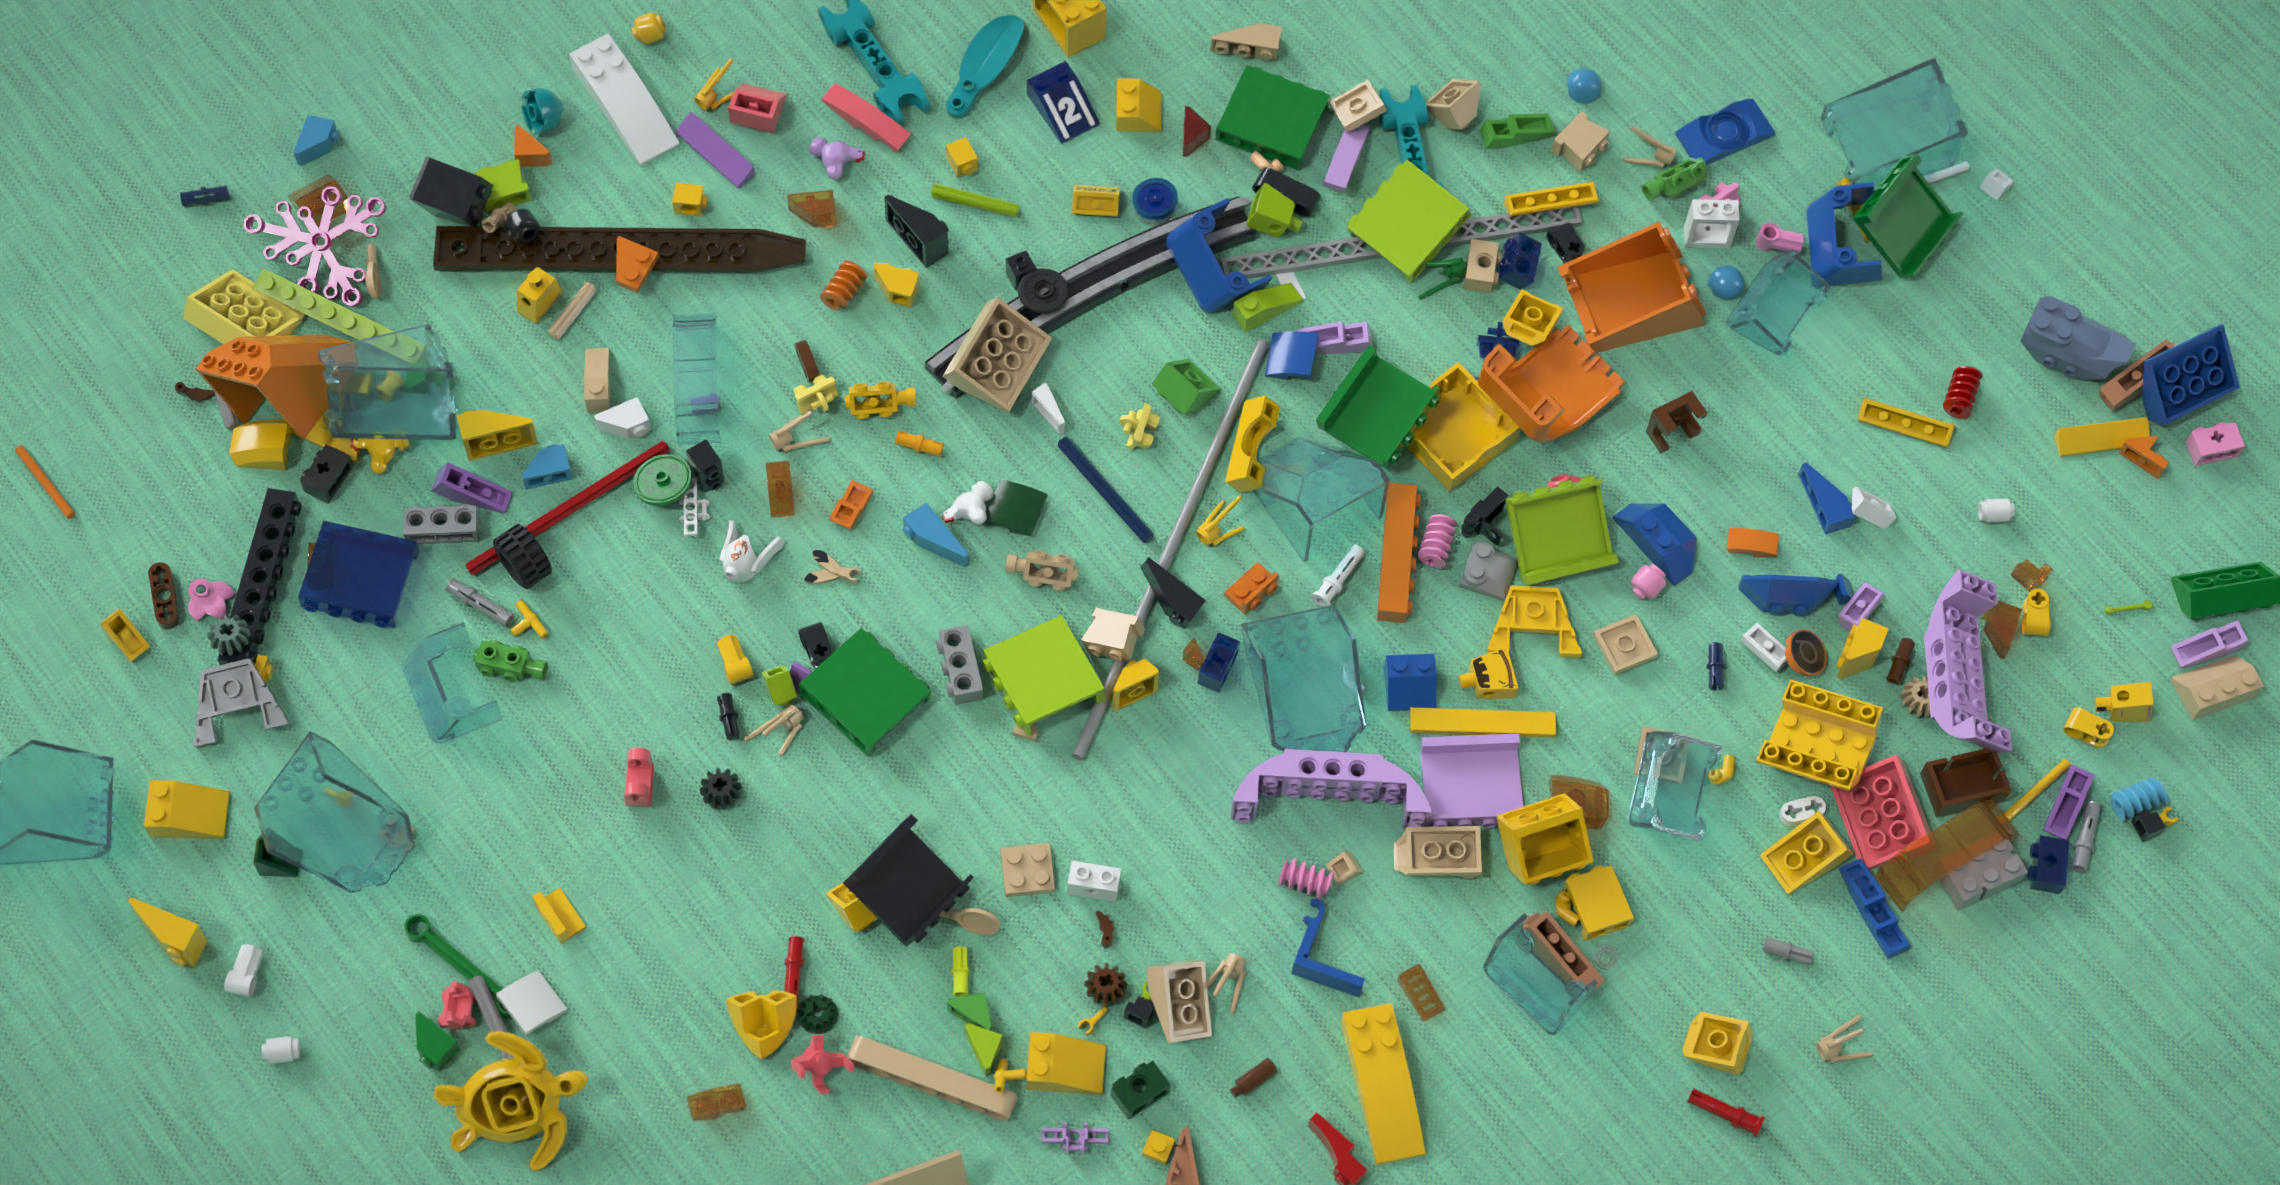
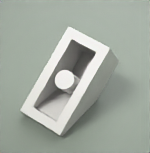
[594,397,651,440]

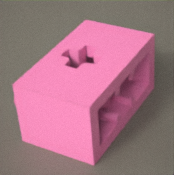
[2185,422,2245,466]

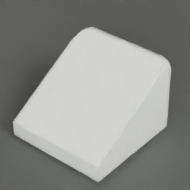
[1980,169,2014,200]

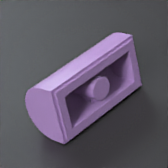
[1837,582,1885,632]

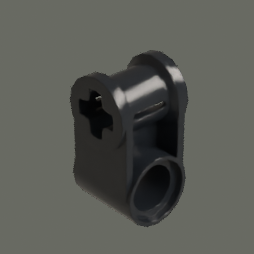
[1547,222,1585,264]
[798,622,832,669]

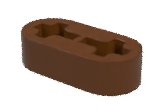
[794,340,819,382]

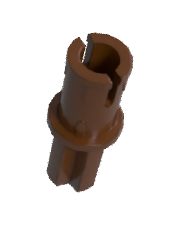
[1886,638,1915,685]

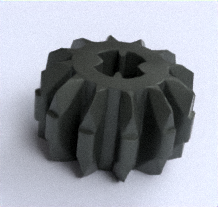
[700,767,742,810]

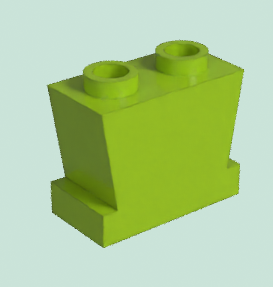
[475,159,531,214]

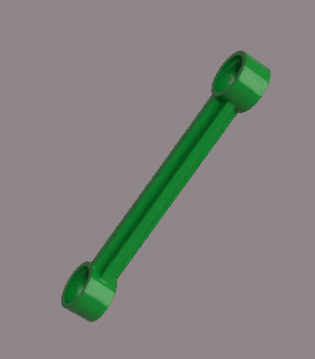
[404,914,513,1019]

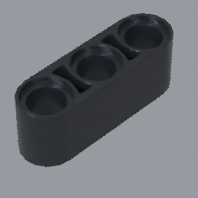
[1252,167,1321,217]

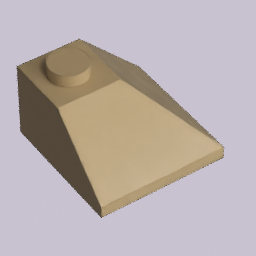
[1426,79,1481,130]

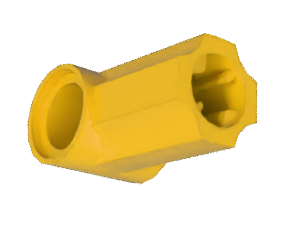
[717,635,754,685]

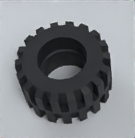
[493,523,552,590]

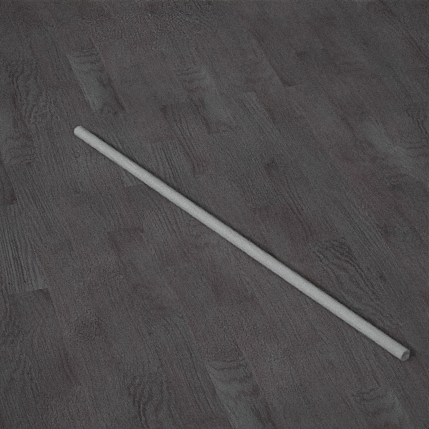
[1072,339,1268,760]

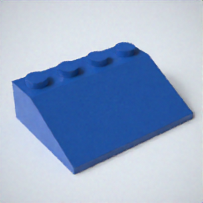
[2142,324,2240,425]

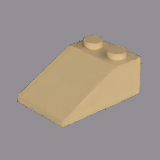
[1146,960,1212,1043]

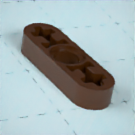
[148,562,180,629]

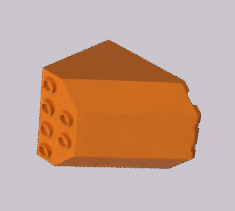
[195,334,359,439]

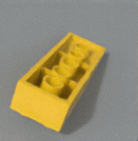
[1341,1003,1426,1165]

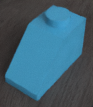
[294,115,339,166]
[522,444,572,490]

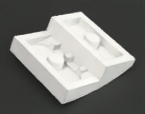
[496,971,568,1036]

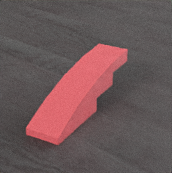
[821,83,911,153]

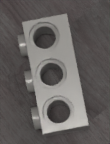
[403,504,479,545]
[936,625,983,705]

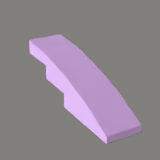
[1323,124,1371,193]

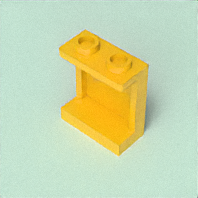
[1563,865,1634,941]

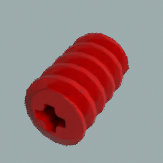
[1943,366,1983,419]

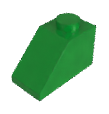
[415,1011,460,1072]

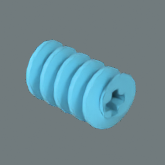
[2111,777,2168,821]

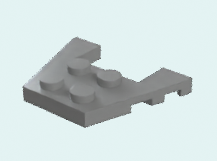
[193,658,290,748]

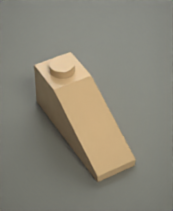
[584,348,611,413]

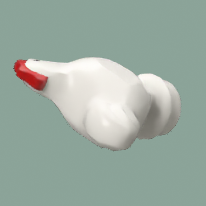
[942,481,993,525]

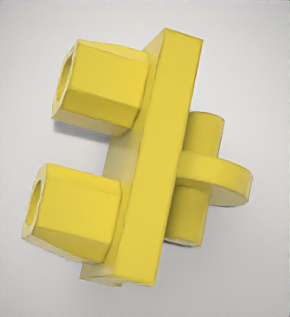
[794,374,839,414]
[1119,403,1160,450]

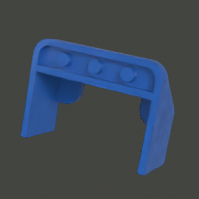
[1807,182,1883,286]
[1166,198,1272,314]

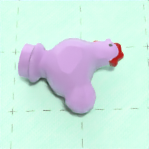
[809,137,865,180]

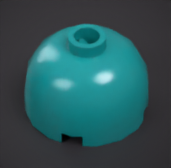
[521,88,564,135]

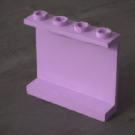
[1420,734,1523,829]

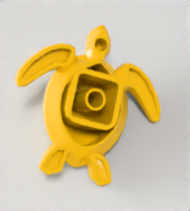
[434,1031,589,1171]

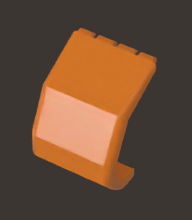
[1478,325,1626,443]

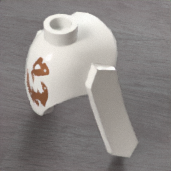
[720,520,785,582]

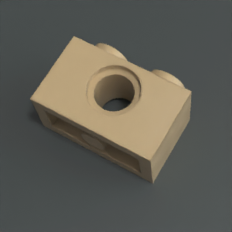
[1463,239,1502,294]

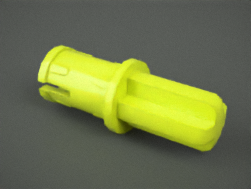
[951,946,970,997]

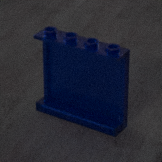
[298,521,419,628]

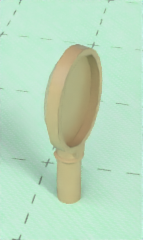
[365,244,381,299]
[939,908,1001,935]

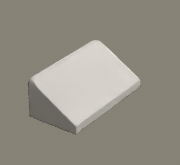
[1852,487,1897,529]

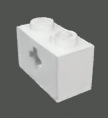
[1067,861,1121,902]

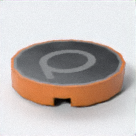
[1785,629,1827,677]

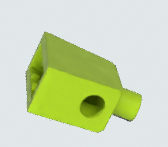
[1246,183,1302,237]

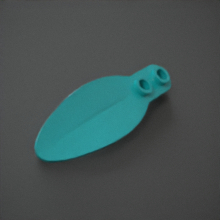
[946,15,1024,119]

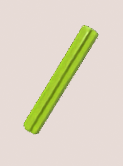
[931,184,1020,217]

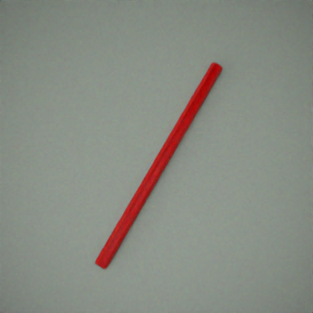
[465,441,670,576]

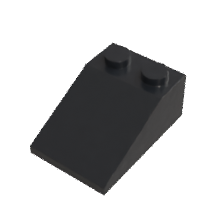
[884,195,949,268]

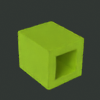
[762,665,797,706]

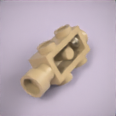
[1005,550,1079,590]

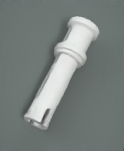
[1311,545,1365,609]

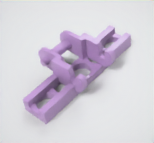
[1042,1122,1108,1154]

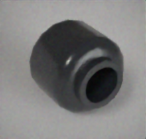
[506,209,540,243]

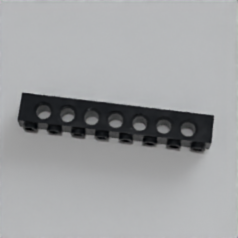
[217,488,302,665]

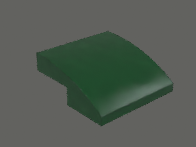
[985,480,1048,536]

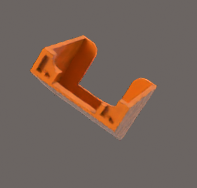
[1558,221,1707,353]

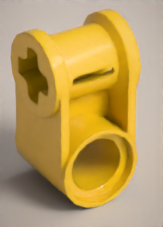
[2022,588,2050,636]
[2063,707,2114,748]

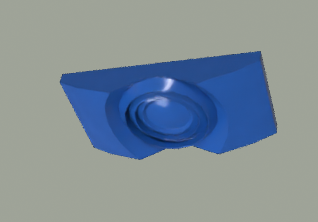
[1675,99,1776,165]

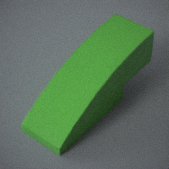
[1479,113,1555,149]

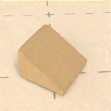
[1326,851,1363,885]

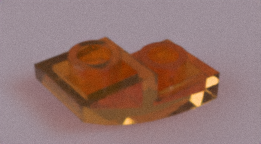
[687,1083,746,1121]

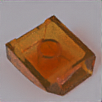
[1549,775,1609,830]

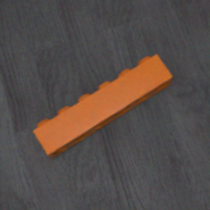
[1376,482,1421,623]

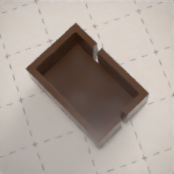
[1920,749,2011,817]

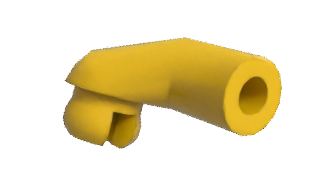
[1708,755,1736,785]
[1555,891,1580,928]

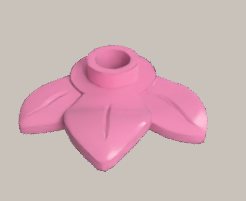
[188,579,235,621]

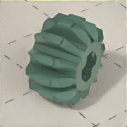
[207,613,250,656]

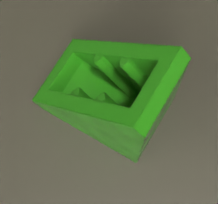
[947,993,991,1031]

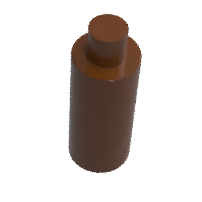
[1230,1058,1278,1098]

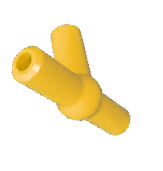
[510,600,549,639]
[994,1059,1027,1093]

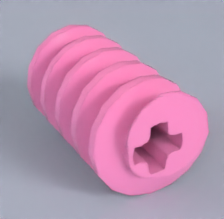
[1418,515,1458,569]
[1279,858,1334,900]

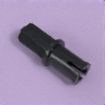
[717,693,740,741]

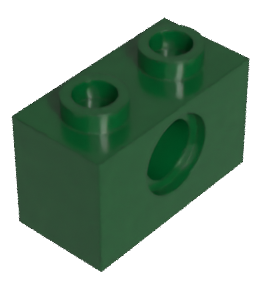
[1111,1061,1171,1120]

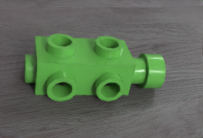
[1641,157,1708,201]
[473,640,548,682]

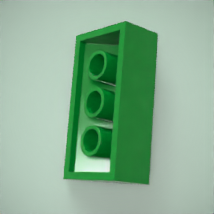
[2171,562,2280,620]

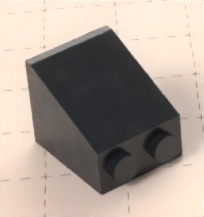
[409,156,494,227]

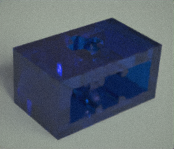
[2027,835,2070,894]

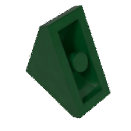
[253,829,301,877]

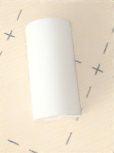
[1740,623,1788,673]

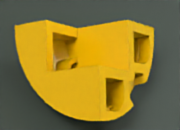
[726,990,797,1059]

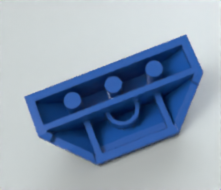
[1612,504,1696,586]
[1738,575,1838,616]

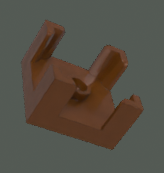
[1646,391,1707,454]

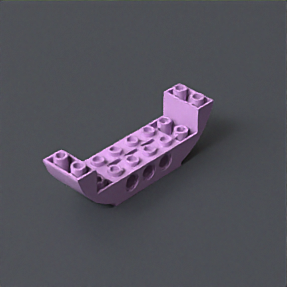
[1924,569,2012,753]
[1230,749,1431,829]

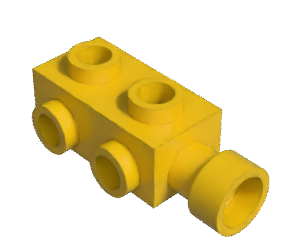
[844,381,916,419]

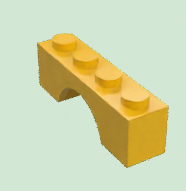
[1225,396,1280,493]

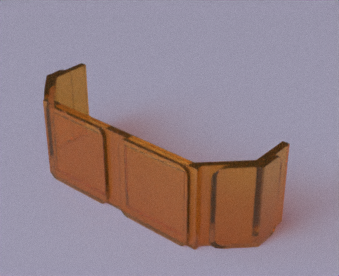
[1875,799,2019,912]

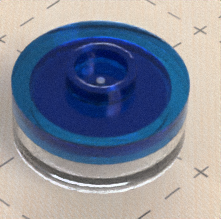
[1132,178,1179,226]

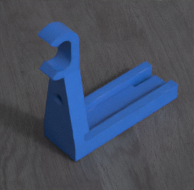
[1291,899,1365,998]

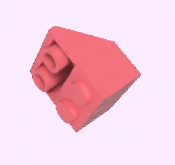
[728,83,787,133]

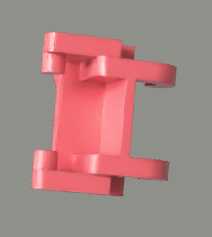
[438,982,477,1030]

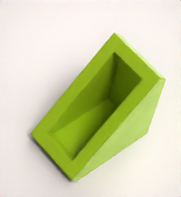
[964,1023,1002,1077]

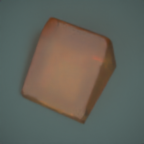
[1183,638,1205,673]

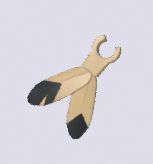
[804,550,861,585]

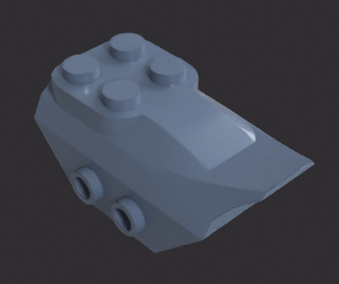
[2020,296,2136,380]

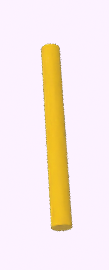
[1998,759,2071,826]

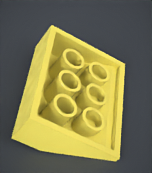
[183,269,306,344]

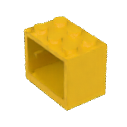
[1033,0,1107,58]
[1496,793,1594,885]

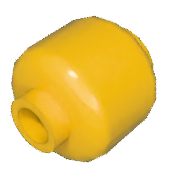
[631,12,667,45]

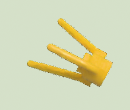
[694,59,734,111]
[1196,496,1245,546]

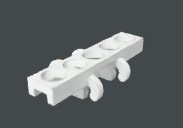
[679,478,710,538]

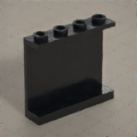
[843,814,974,947]

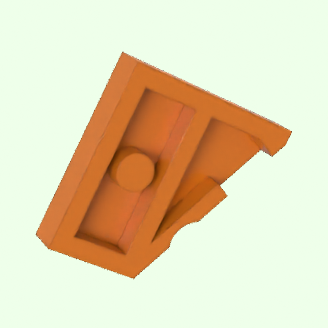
[616,236,659,293]

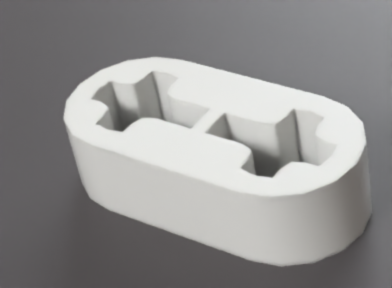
[1779,796,1826,826]

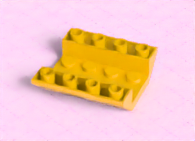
[1756,679,1883,791]

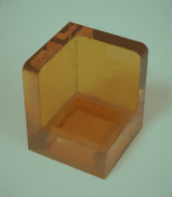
[2011,560,2053,592]

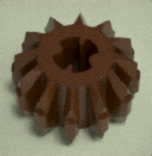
[1084,963,1127,1007]

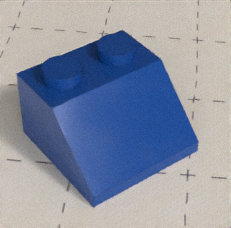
[1384,654,1437,711]

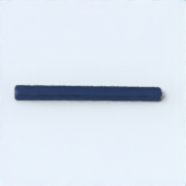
[1058,436,1153,543]

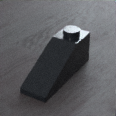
[1140,557,1206,628]

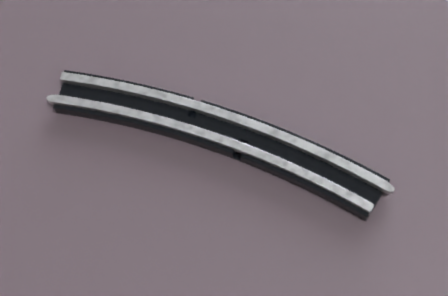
[925,196,1256,399]

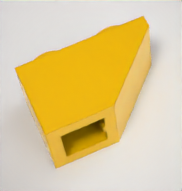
[873,262,920,308]

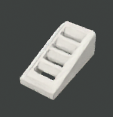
[1032,383,1065,435]

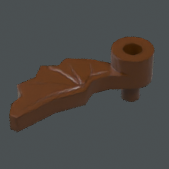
[175,382,215,402]
[1096,911,1114,949]

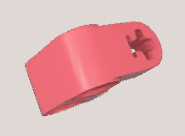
[624,748,654,807]

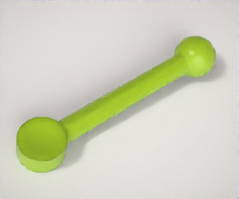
[2105,600,2153,615]

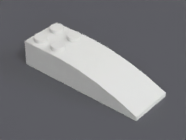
[569,33,680,166]

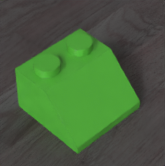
[1152,359,1221,414]

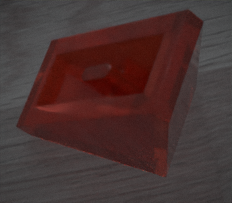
[1183,106,1211,157]

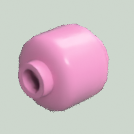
[1631,564,1666,600]

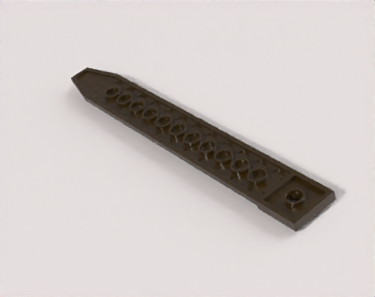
[433,226,806,272]

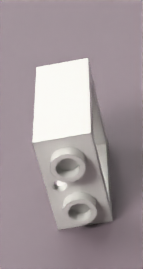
[1684,199,1739,248]

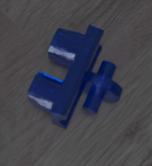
[1476,322,1520,358]

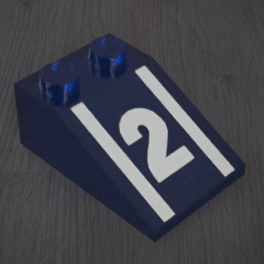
[1027,61,1100,144]

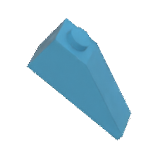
[902,503,969,567]

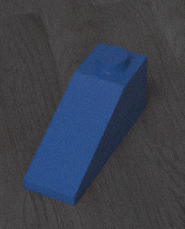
[1798,463,1856,535]

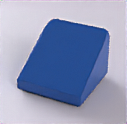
[1835,574,1854,605]

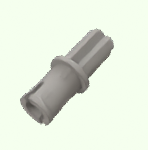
[1762,937,1813,965]

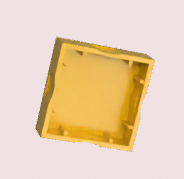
[1405,362,1521,492]

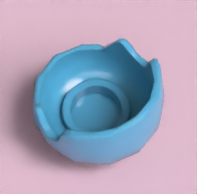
[1567,68,1601,103]
[1707,265,1744,300]

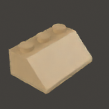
[2170,655,2264,721]

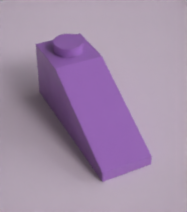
[431,462,512,514]

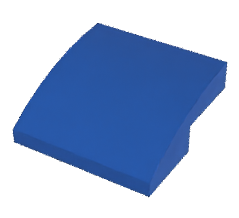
[1265,331,1318,380]

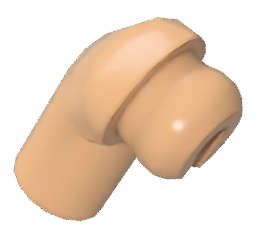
[1250,152,1283,172]

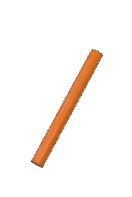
[15,445,75,519]

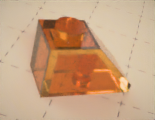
[787,190,836,228]
[766,461,795,518]
[1982,600,2022,659]

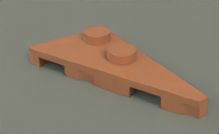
[1165,1127,1200,1185]

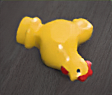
[350,429,410,474]

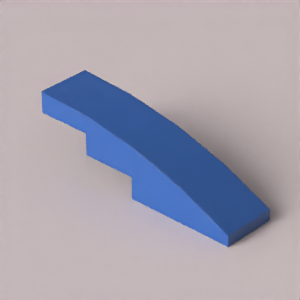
[1839,858,1910,959]

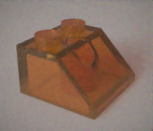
[287,174,348,227]

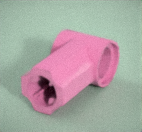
[1755,222,1804,255]

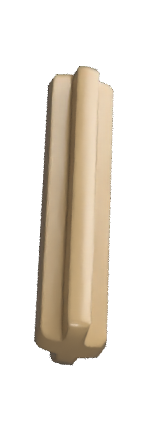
[548,282,596,340]

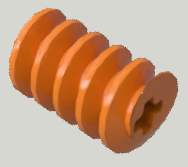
[820,260,867,311]

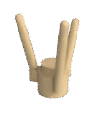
[1623,126,1677,169]
[769,411,830,453]
[744,705,804,756]
[1207,953,1247,1013]
[1816,1015,1873,1064]

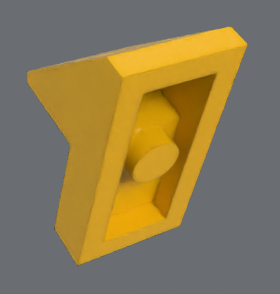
[100,608,150,661]

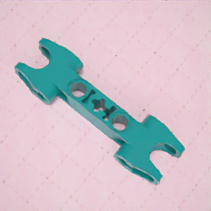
[818,0,931,126]
[1379,85,1443,187]

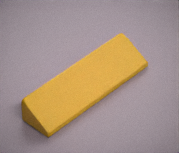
[1504,182,1599,217]
[1857,398,1955,448]
[2054,417,2150,457]

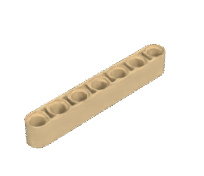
[847,1036,1018,1121]

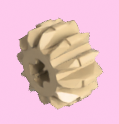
[1900,676,1930,718]

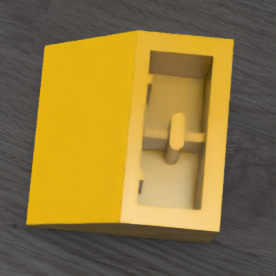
[1836,618,1889,679]

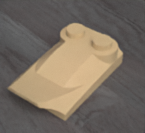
[1394,826,1482,879]

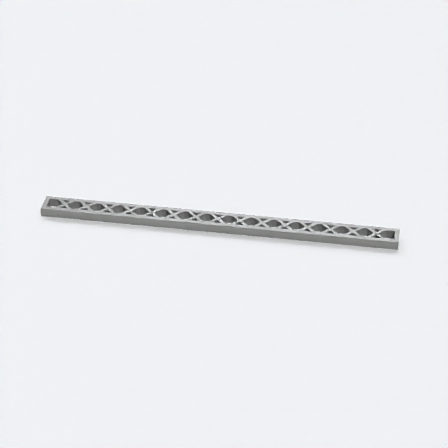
[1221,206,1582,279]

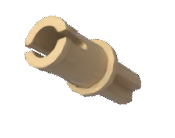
[482,202,517,233]

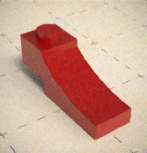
[1308,1112,1367,1185]

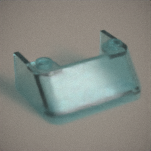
[402,622,503,743]
[1483,913,1598,1035]

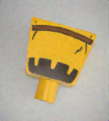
[1458,647,1518,699]

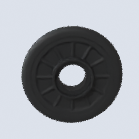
[1018,268,1069,314]

